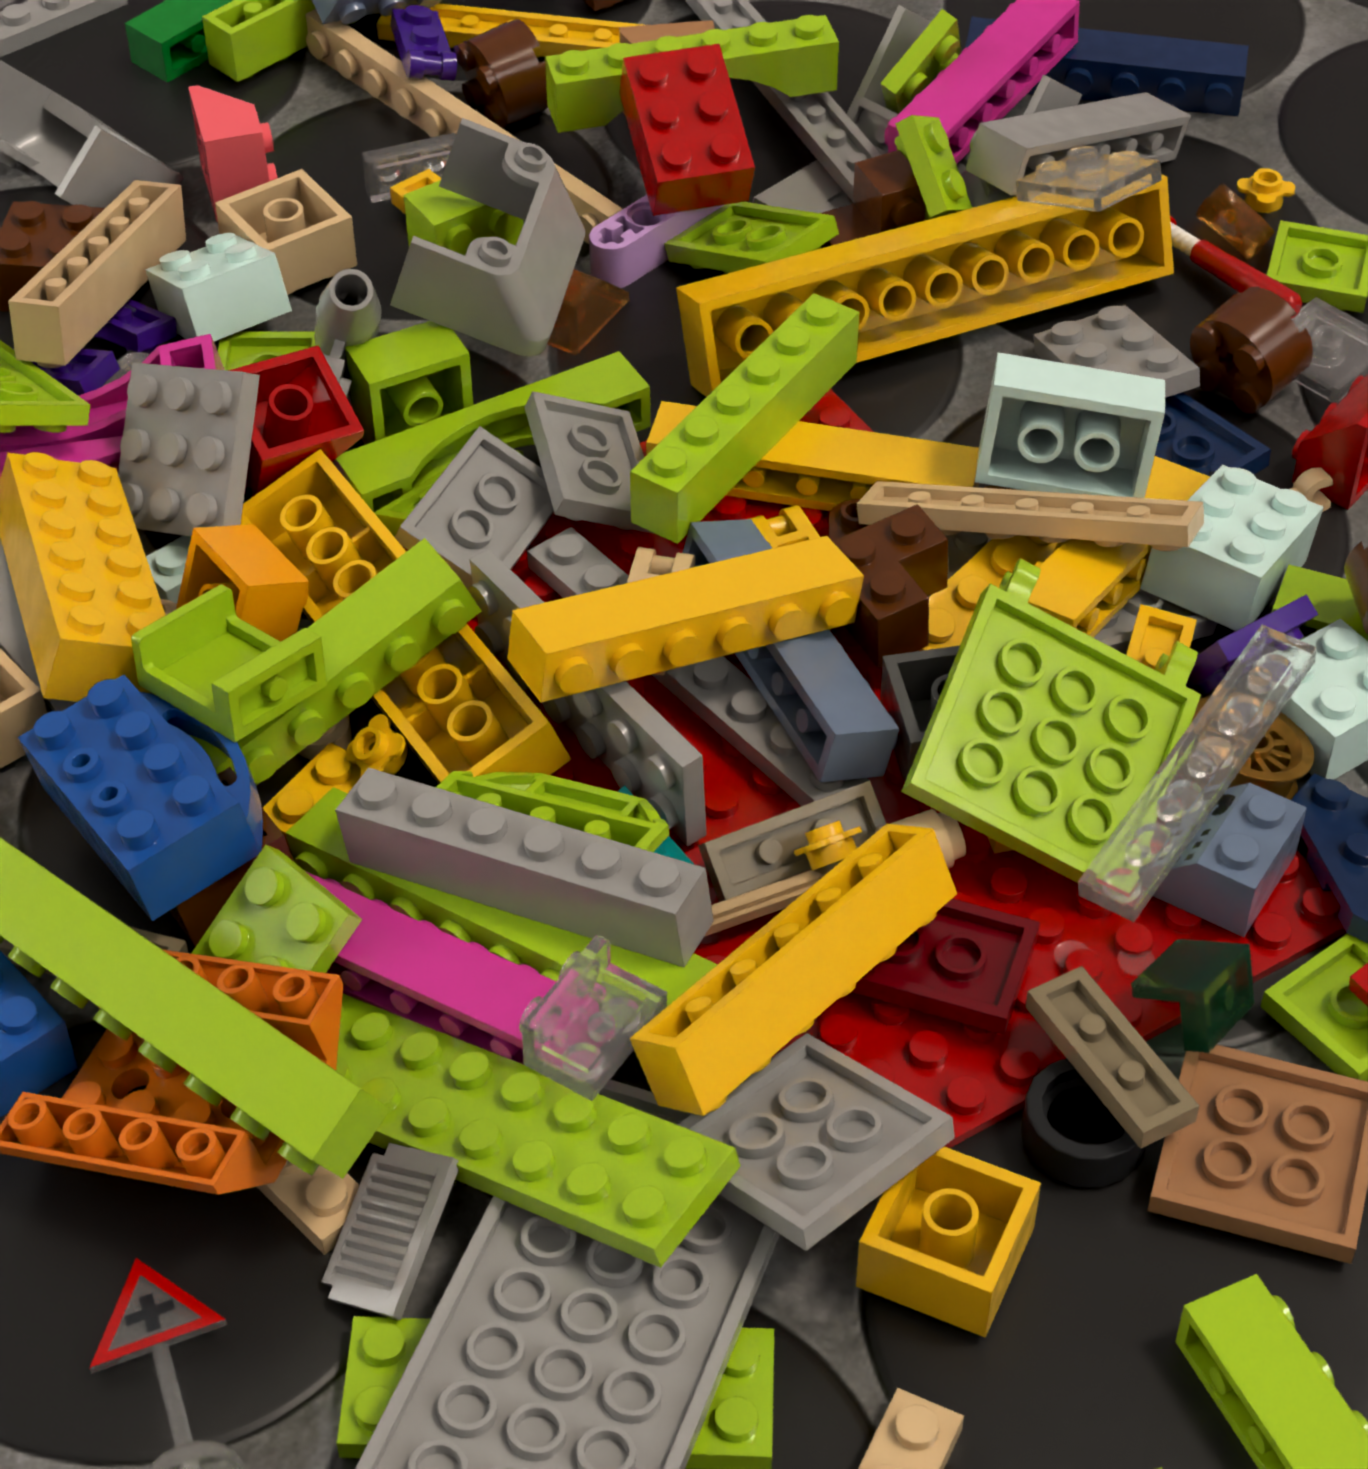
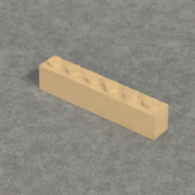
[8,180,186,368]

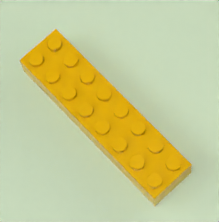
[240,449,571,785]

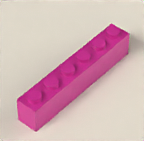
[884,0,1080,164]
[304,870,606,1083]

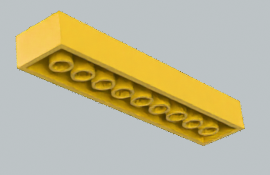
[676,164,1174,397]

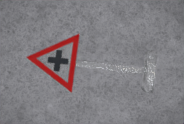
[89,1258,245,1469]

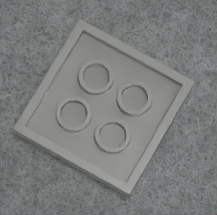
[118,362,260,536]
[677,1033,955,1251]

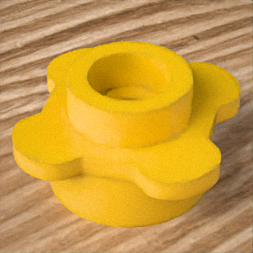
[1236,168,1296,213]
[346,714,408,776]
[794,820,862,870]

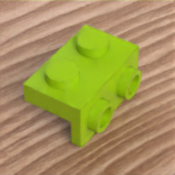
[895,115,973,220]

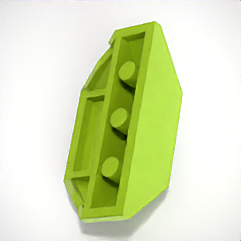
[436,771,669,852]

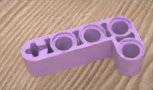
[589,195,724,290]

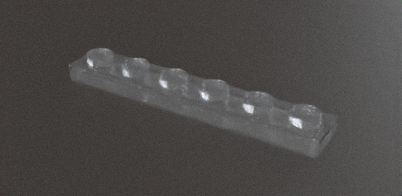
[1078,624,1316,922]

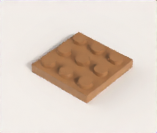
[1147,1038,1368,1264]

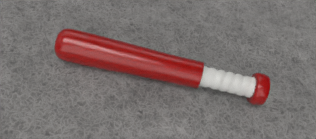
[1170,215,1302,320]

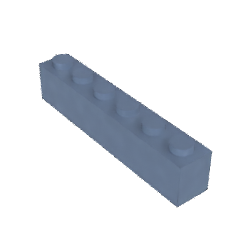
[683,519,899,782]

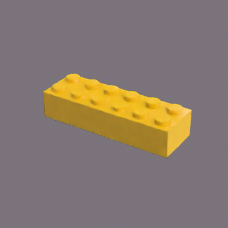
[0,452,166,702]

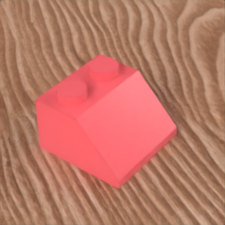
[188,85,278,222]

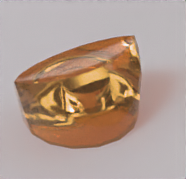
[1195,183,1275,260]

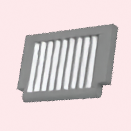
[321,1143,459,1321]

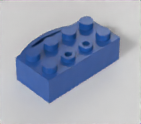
[18,675,263,921]

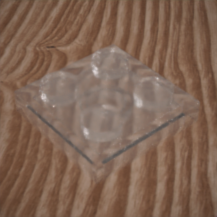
[1016,146,1162,212]

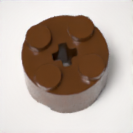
[454,19,548,129]
[1190,287,1313,414]

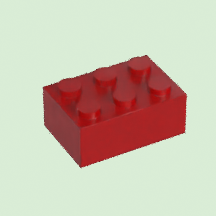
[619,44,755,216]

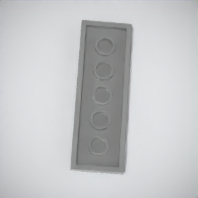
[469,549,707,847]

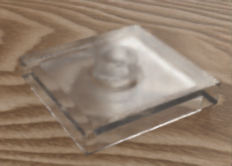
[1292,297,1368,403]

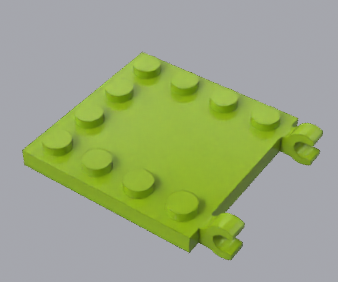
[901,558,1201,904]

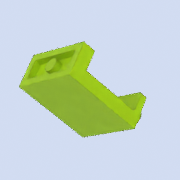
[131,584,327,743]

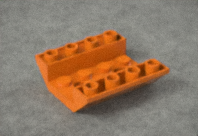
[0,949,344,1195]

